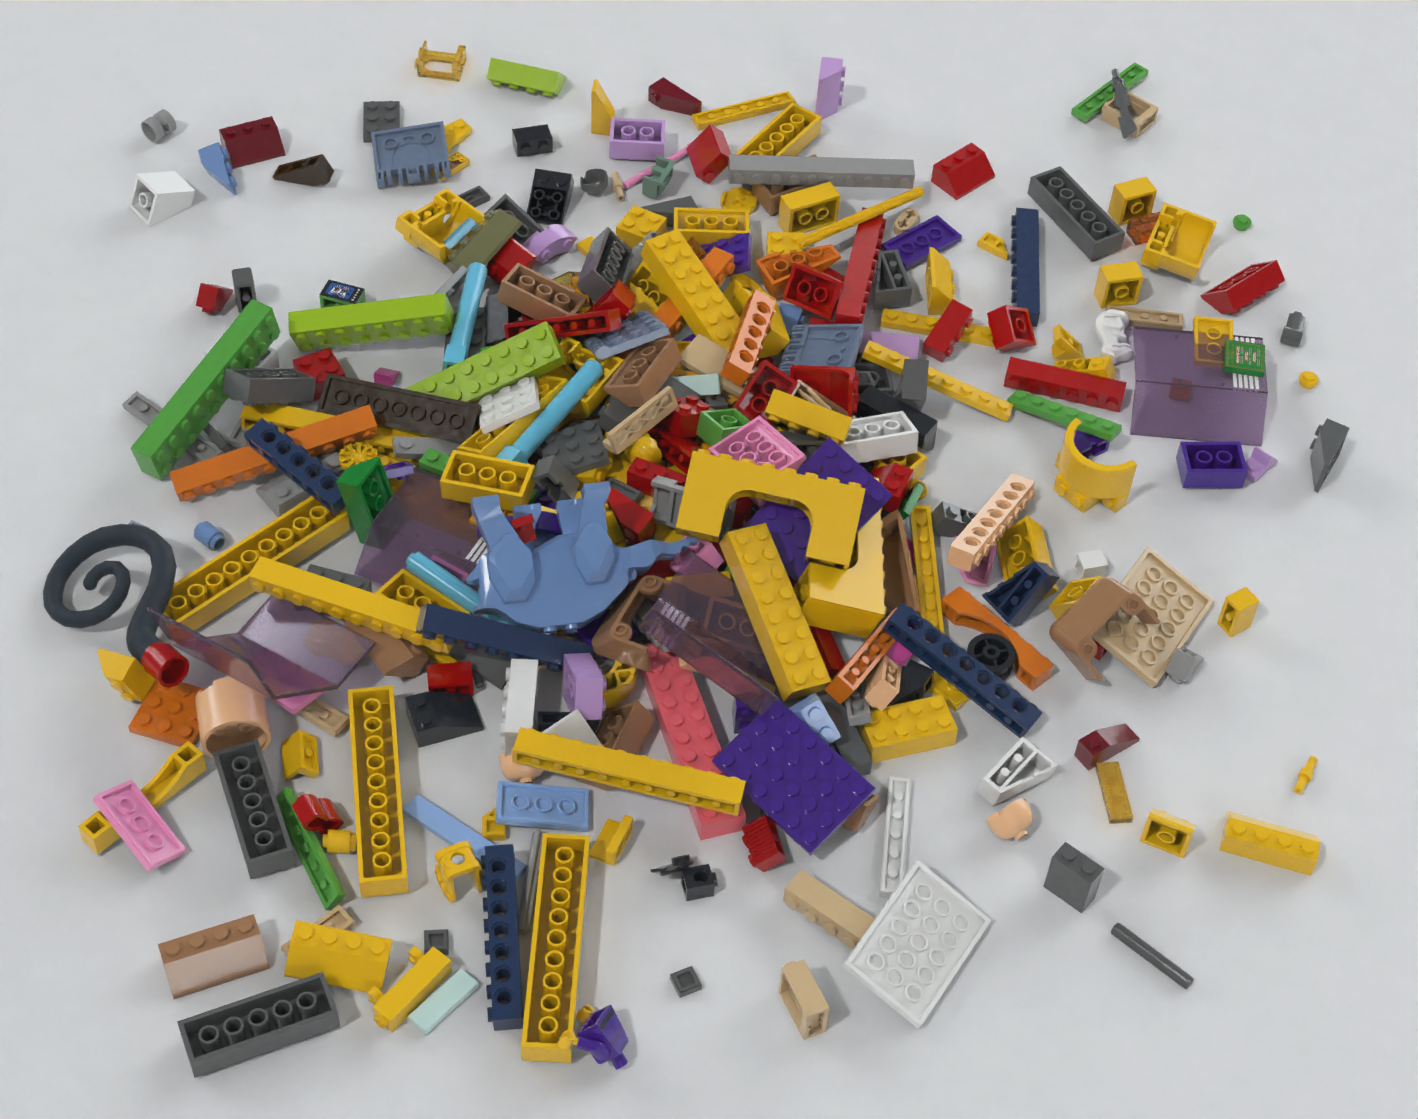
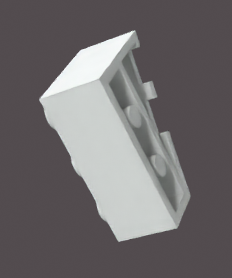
[976,736,1058,806]

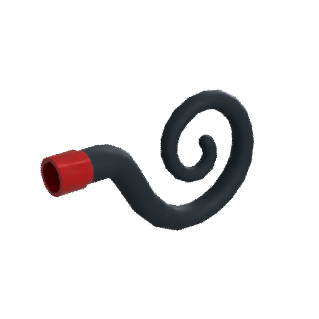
[43,524,189,688]

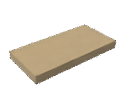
[679,333,757,398]

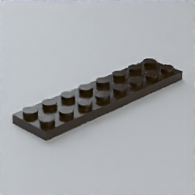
[316,373,482,444]

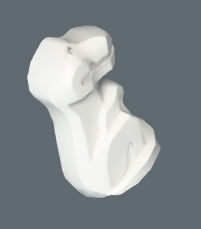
[1094,309,1132,364]

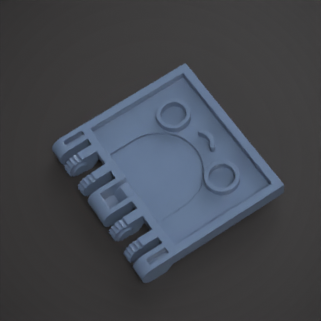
[371,121,451,188]
[579,310,670,359]
[778,324,865,376]

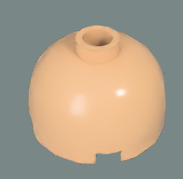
[499,749,544,784]
[986,798,1033,841]

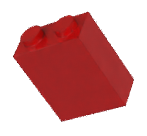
[686,124,731,184]

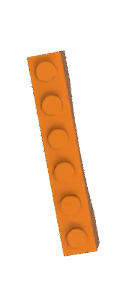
[941,586,1053,691]

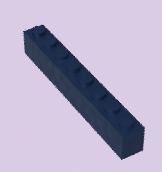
[1011,208,1040,327]
[415,603,593,672]

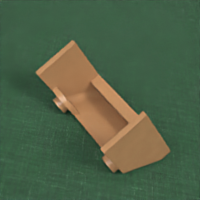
[592,575,686,672]
[1049,577,1161,681]

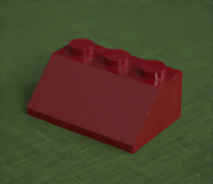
[219,116,285,169]

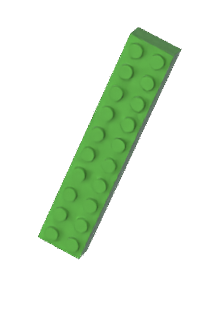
[130,299,281,481]

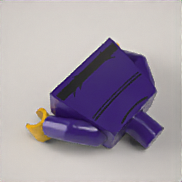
[557,1004,629,1070]

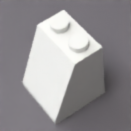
[129,171,195,226]

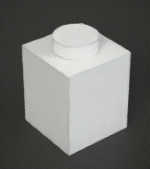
[1074,549,1109,579]

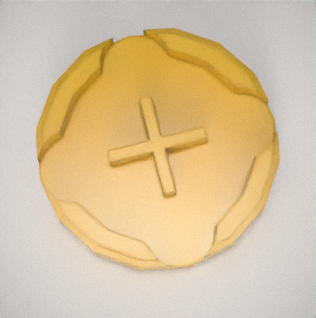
[720,187,757,215]

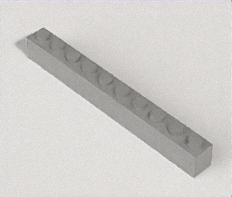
[728,154,915,189]

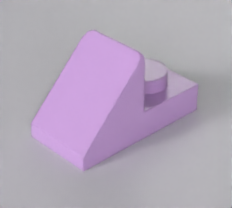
[1245,446,1278,483]

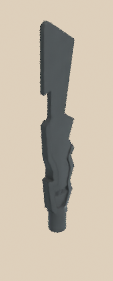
[1111,69,1137,139]

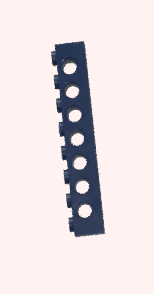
[882,603,1043,738]
[481,844,523,1031]

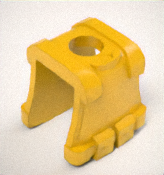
[434,841,483,903]

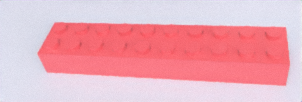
[639,643,746,841]

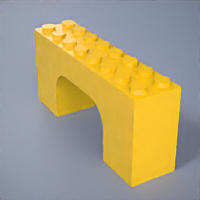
[675,449,866,569]
[794,477,886,639]

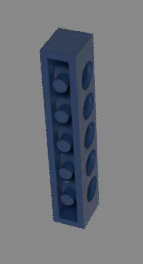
[244,418,346,515]

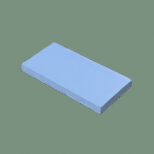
[495,781,589,832]

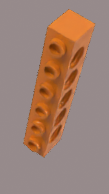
[720,289,776,387]
[824,607,897,705]

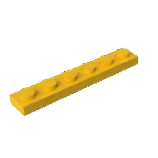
[880,308,994,347]

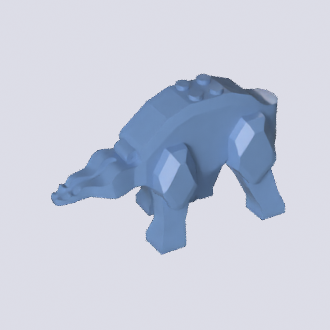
[466,481,699,636]

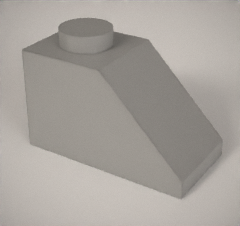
[1165,647,1203,683]

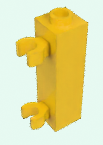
[367,946,452,1033]

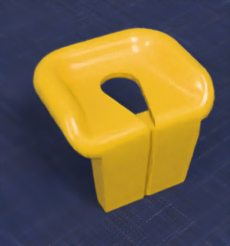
[723,273,767,312]

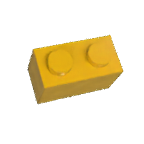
[1217,587,1260,638]

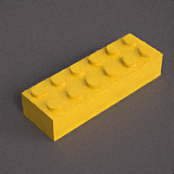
[734,102,822,186]
[457,375,569,458]

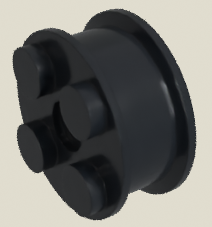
[967,633,1015,683]

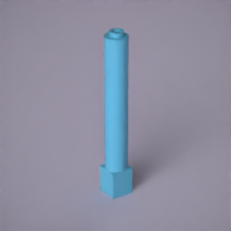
[443,262,487,369]
[495,360,603,464]
[405,552,508,624]

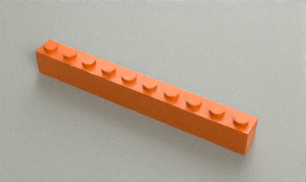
[616,246,735,360]
[169,405,379,502]

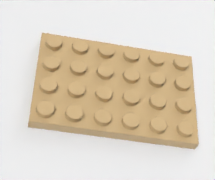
[1091,547,1214,688]

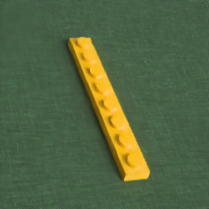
[861,340,1014,422]
[909,505,944,643]

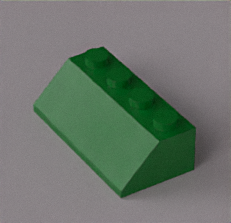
[336,457,403,548]

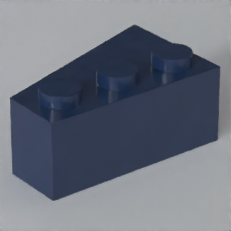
[981,561,1060,626]

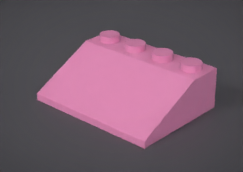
[708,415,806,507]

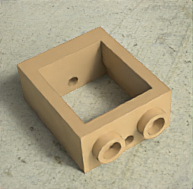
[1101,91,1159,138]
[778,959,830,1040]

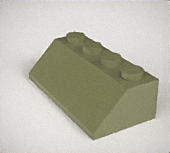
[445,209,523,278]

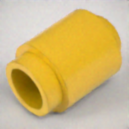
[323,829,357,854]

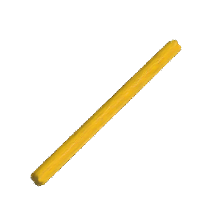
[796,186,924,249]

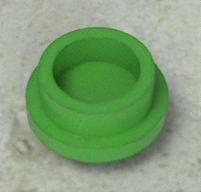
[1233,214,1252,231]

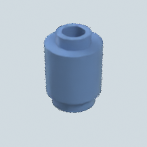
[194,521,226,551]

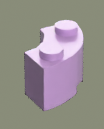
[522,224,577,264]

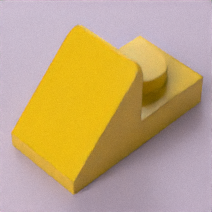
[1051,324,1084,360]

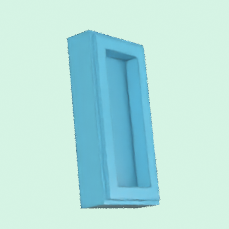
[443,217,477,250]

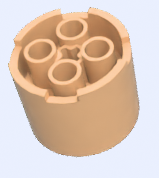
[195,676,271,759]

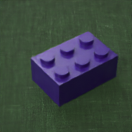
[1176,441,1248,488]

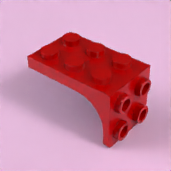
[790,365,859,418]

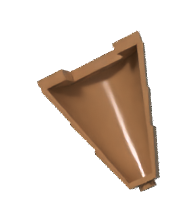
[881,509,921,615]

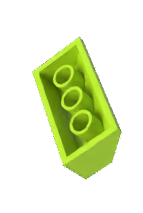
[487,58,566,97]

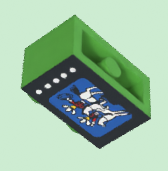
[319,280,366,308]

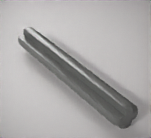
[1111,923,1194,989]

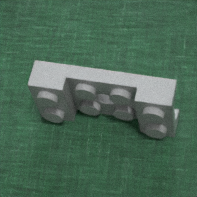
[649,475,737,541]

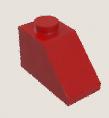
[196,283,233,314]

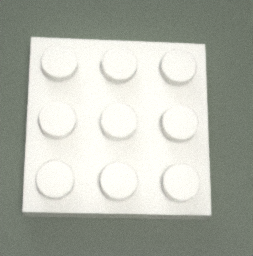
[479,376,540,434]

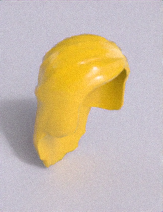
[623,432,662,464]

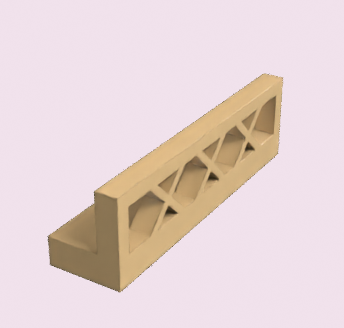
[602,386,679,455]

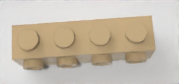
[783,870,875,949]

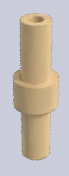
[611,171,625,201]

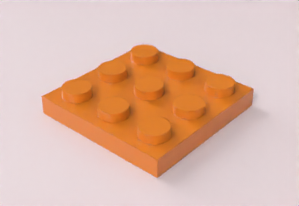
[128,680,205,747]

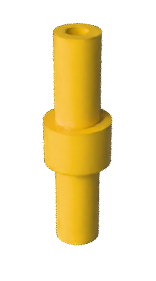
[1293,756,1318,794]

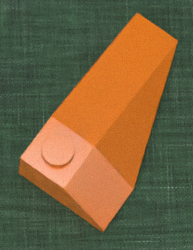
[755,244,841,299]

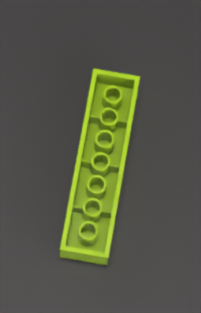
[288,293,454,352]
[405,321,567,403]

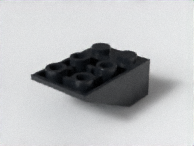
[527,168,574,225]

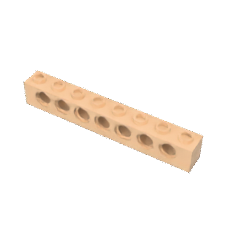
[946,473,1036,572]

